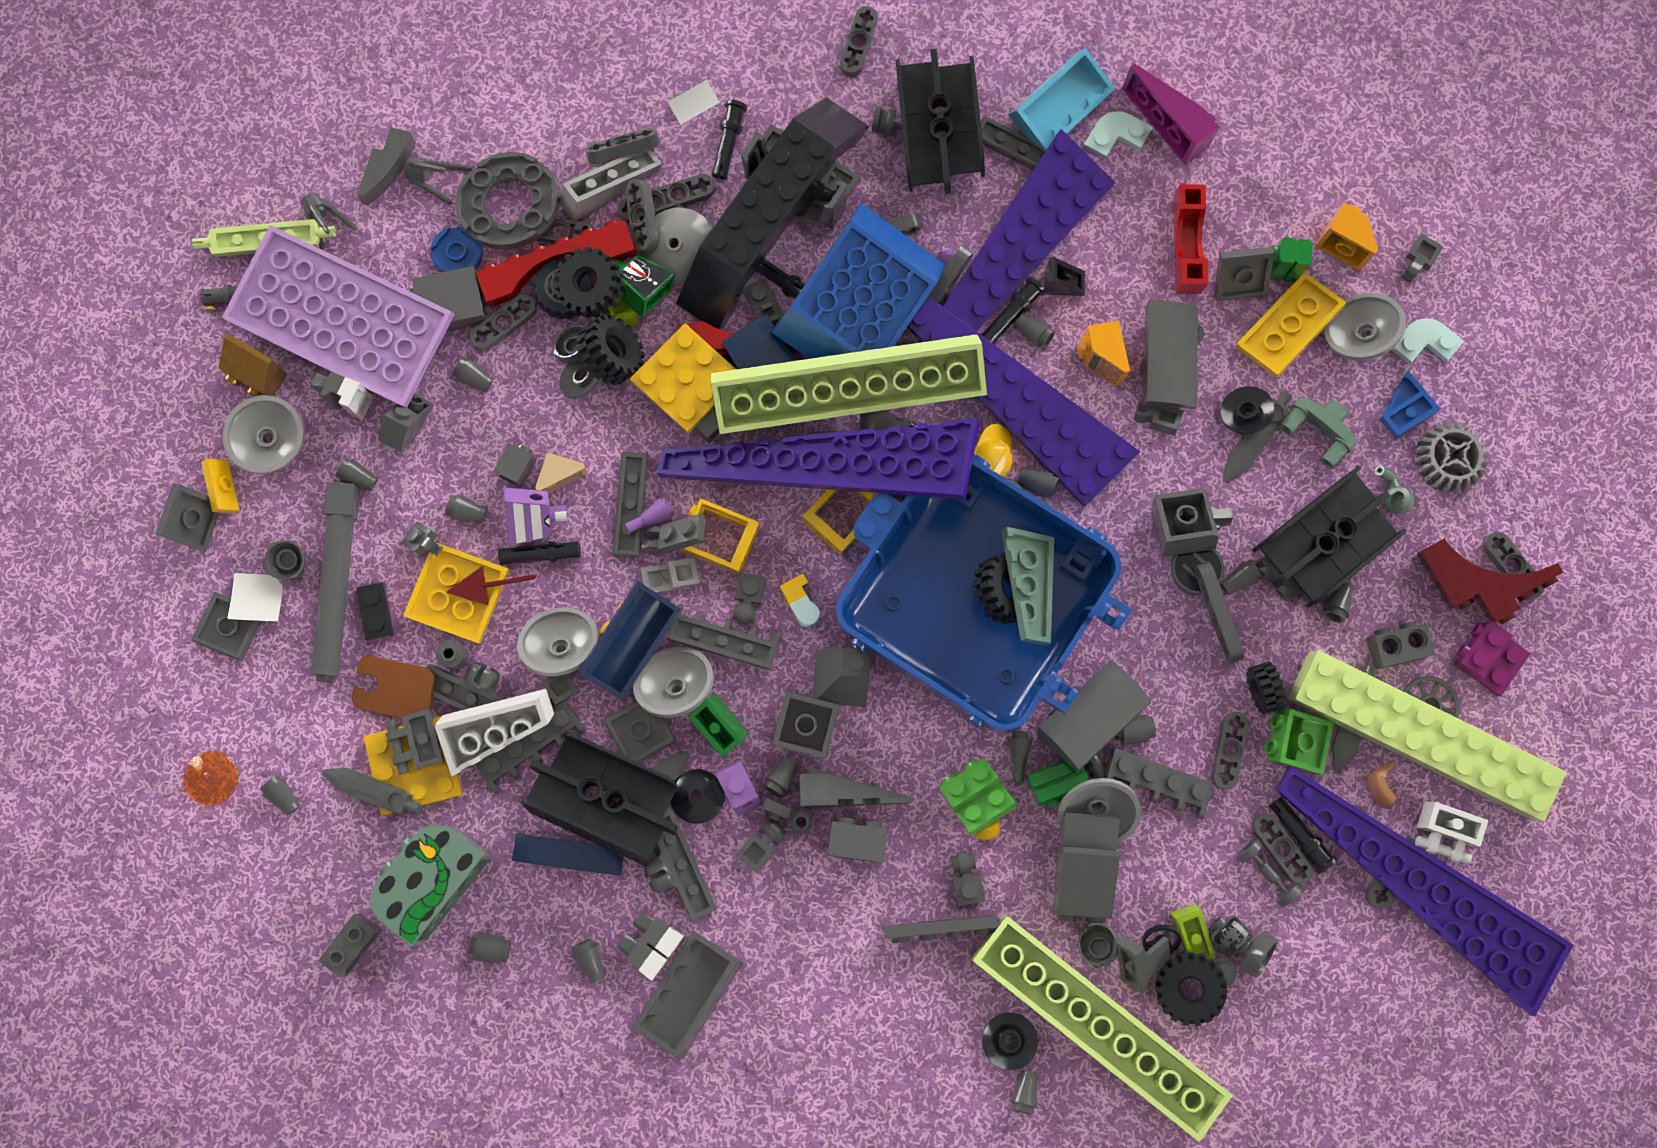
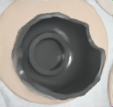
[1078,923,1119,967]

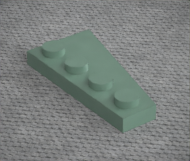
[1001,527,1054,645]

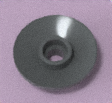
[559,360,601,399]

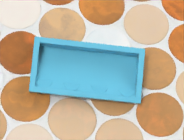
[1008,48,1116,152]

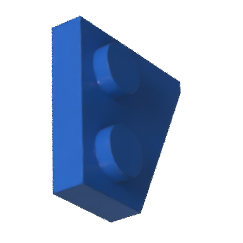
[1380,371,1441,440]

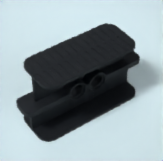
[896,49,985,194]
[1252,466,1407,608]
[521,732,679,866]

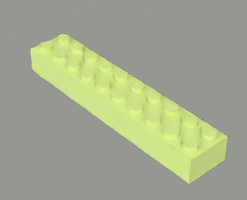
[711,334,987,434]
[1287,650,1567,822]
[970,915,1233,1142]

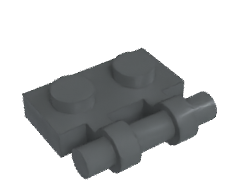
[385,709,445,775]

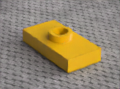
[201,459,239,513]

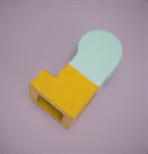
[780,574,820,628]

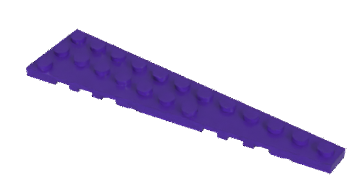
[918,129,1116,343]
[907,296,1140,507]
[1275,766,1574,1017]

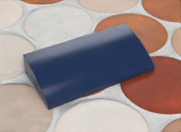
[722,314,795,432]
[577,580,681,700]

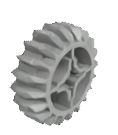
[1415,422,1490,493]

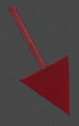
[446,566,536,605]

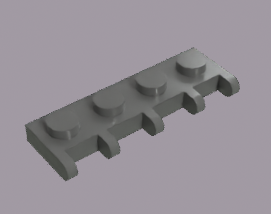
[667,604,781,671]
[475,700,587,794]
[1103,748,1213,820]
[884,914,998,943]

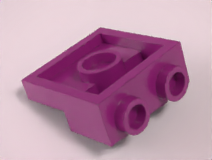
[1454,620,1531,697]

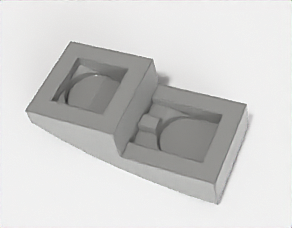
[639,557,700,593]

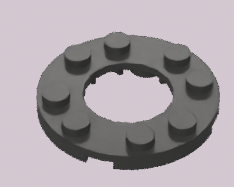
[456,152,560,250]

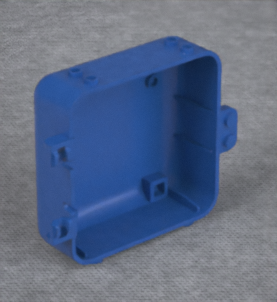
[836,454,1132,734]

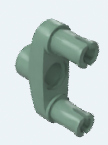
[1279,398,1357,469]

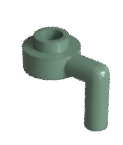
[1375,465,1415,515]

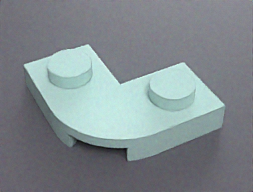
[1083,112,1153,159]
[1392,318,1464,364]

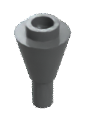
[1006,731,1034,782]

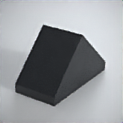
[1045,257,1085,296]

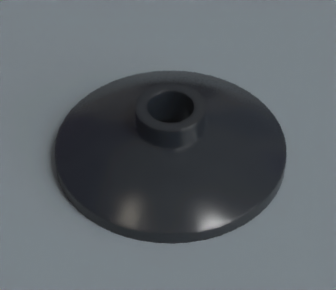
[1220,386,1275,434]
[671,769,724,824]
[982,1012,1038,1070]

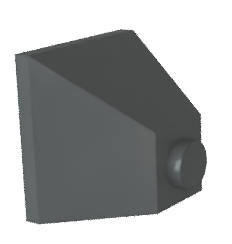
[813,648,870,707]

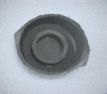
[554,324,585,363]
[264,540,306,581]
[1240,932,1279,978]

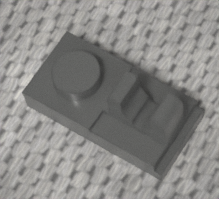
[742,278,783,327]

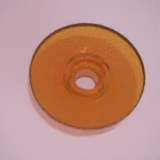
[183,751,239,806]

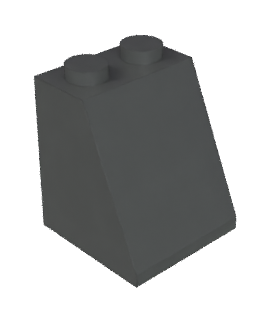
[1053,847,1120,923]

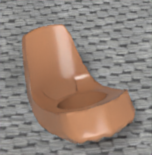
[1366,762,1397,809]

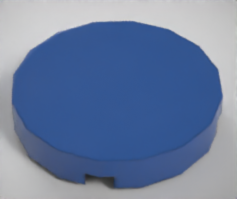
[430,226,483,273]

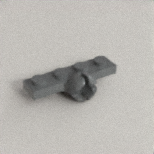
[427,662,506,710]
[644,808,717,922]

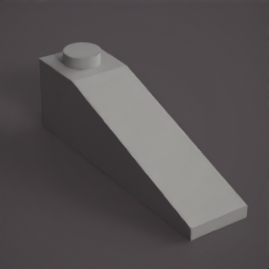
[560,149,662,221]

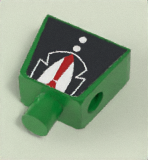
[614,256,675,318]

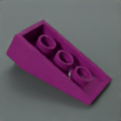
[1122,63,1220,165]

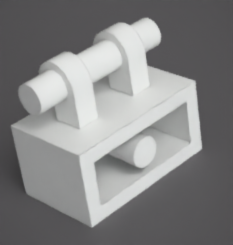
[1415,802,1489,864]

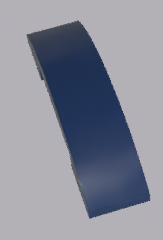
[512,833,624,876]

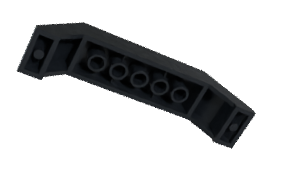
[676,97,869,329]

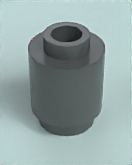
[436,640,468,671]
[1115,715,1156,745]
[468,932,511,964]

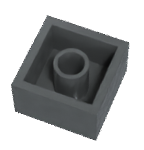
[772,691,839,759]
[827,817,888,863]

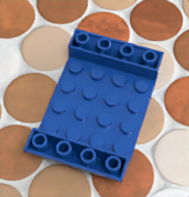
[771,203,946,359]

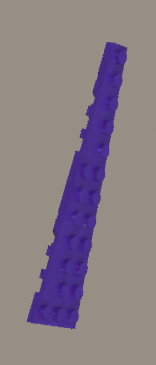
[656,418,979,499]

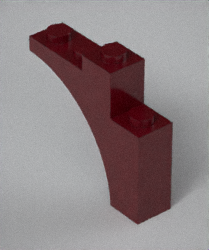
[1417,538,1563,624]

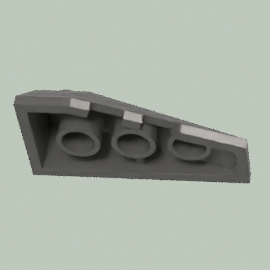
[800,768,911,808]

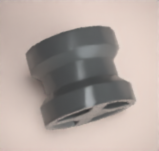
[871,107,896,136]

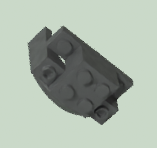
[741,124,860,230]

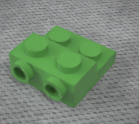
[1264,709,1334,775]
[939,758,1017,837]

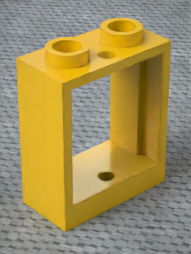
[802,489,878,556]
[680,498,760,575]

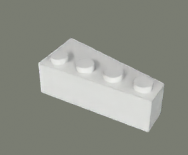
[434,689,554,776]

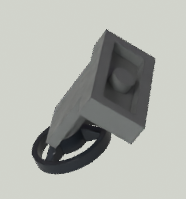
[1116,924,1181,994]

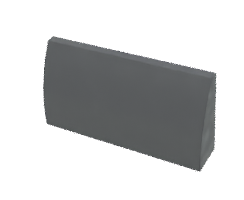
[1143,299,1198,409]
[1037,660,1151,772]
[633,931,743,1059]

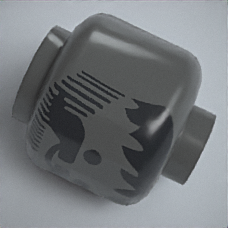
[1210,915,1252,957]

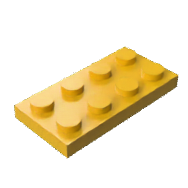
[1236,272,1346,379]

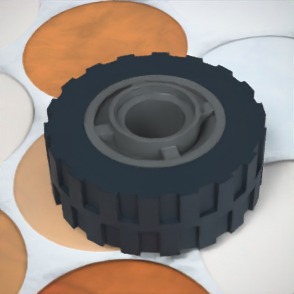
[534,258,593,320]

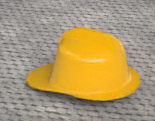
[974,424,1013,476]

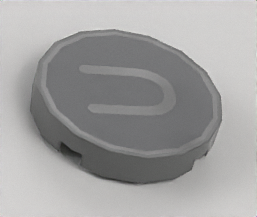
[1171,549,1225,595]

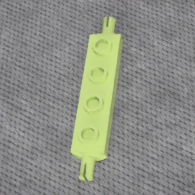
[192,219,336,257]

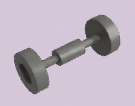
[1236,839,1302,908]

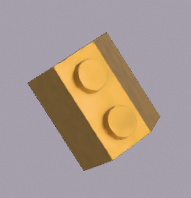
[218,334,288,397]

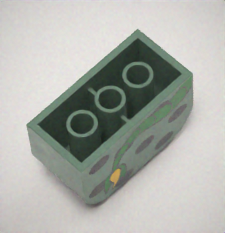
[370,825,493,947]

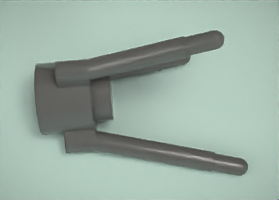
[404,156,473,204]
[300,193,358,249]

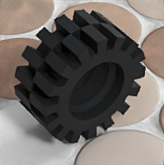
[1246,662,1287,714]

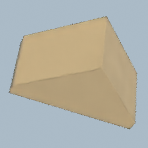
[535,452,589,494]

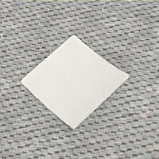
[668,80,720,124]
[228,573,283,621]

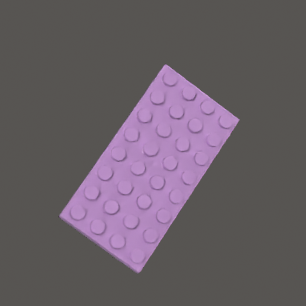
[222,225,455,407]

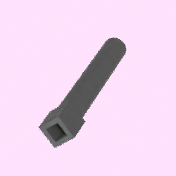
[311,482,360,682]

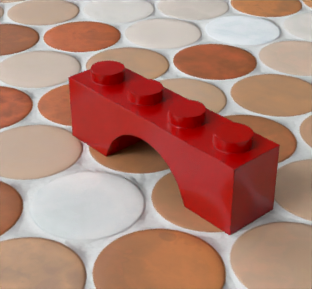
[1173,184,1208,294]

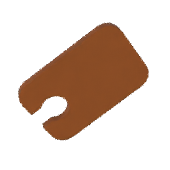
[352,656,435,718]

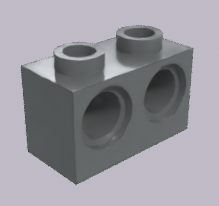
[1367,621,1435,670]
[318,914,383,978]

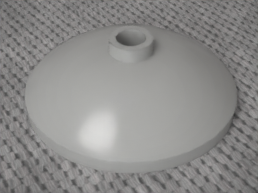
[641,208,712,286]
[1324,293,1406,360]
[223,395,304,474]
[517,607,599,676]
[633,647,714,718]
[1058,778,1141,843]

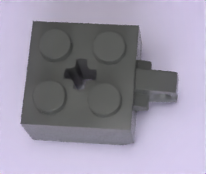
[1151,488,1233,557]

